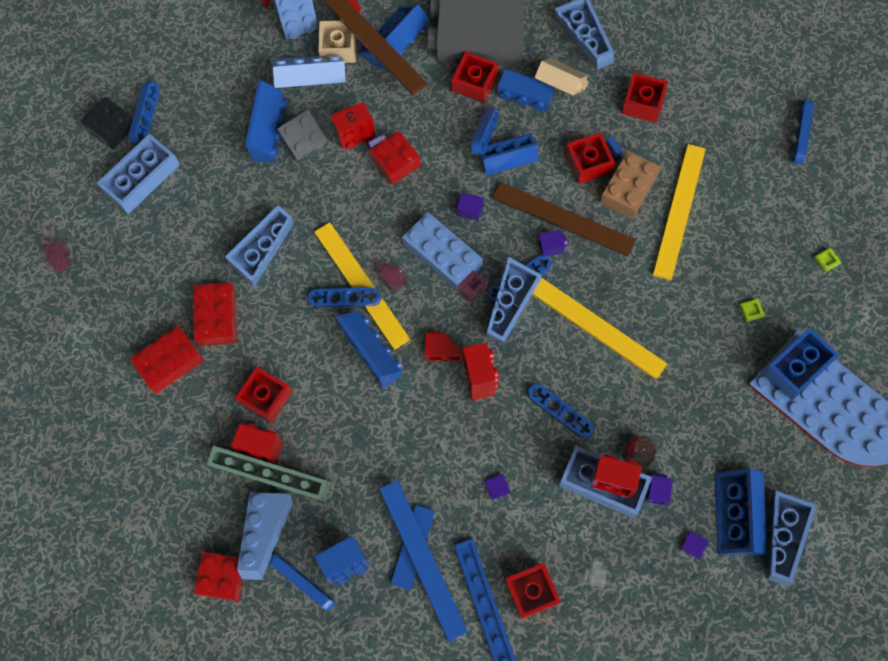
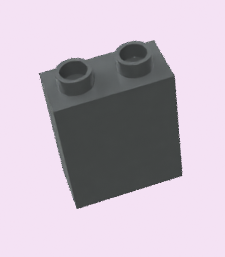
[428,0,525,66]

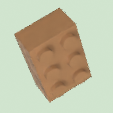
[600,151,661,220]

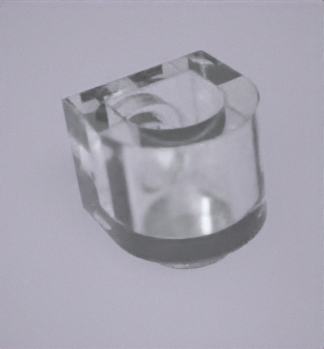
[584,560,608,588]

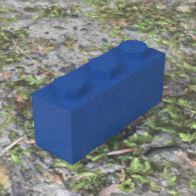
[497,69,555,111]
[480,133,539,176]

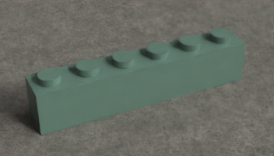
[207,446,331,502]

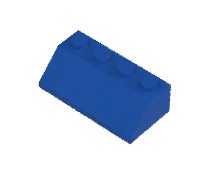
[357,4,430,69]
[245,80,288,163]
[336,311,403,388]
[715,468,767,556]

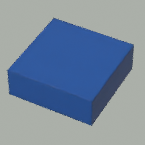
[606,136,622,161]

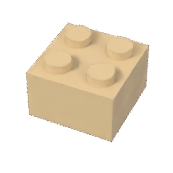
[319,21,357,63]

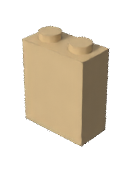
[535,58,589,96]

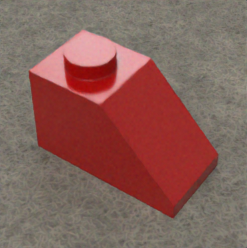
[425,331,464,361]

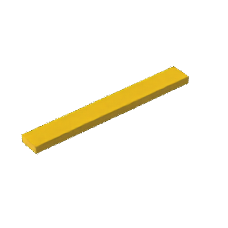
[653,144,706,280]
[315,222,410,350]
[533,278,668,380]

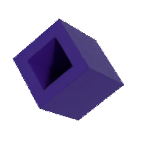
[455,192,484,221]
[538,229,567,256]
[646,473,673,506]

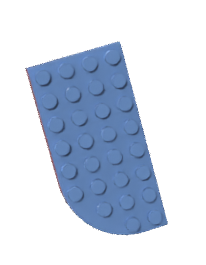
[748,330,888,467]

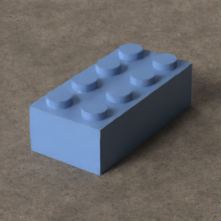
[273,0,319,40]
[97,134,180,214]
[402,212,483,292]
[559,445,652,518]

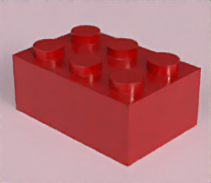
[194,282,237,346]
[130,326,204,394]
[463,342,499,401]

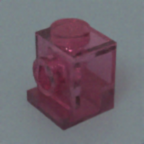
[44,241,71,272]
[379,263,409,294]
[458,270,487,304]

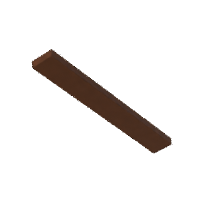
[325,0,427,96]
[493,182,636,257]

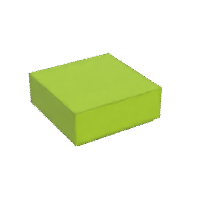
[814,248,841,273]
[739,298,765,322]

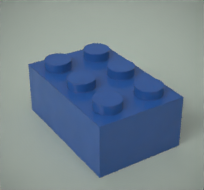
[763,327,840,400]
[315,536,370,586]

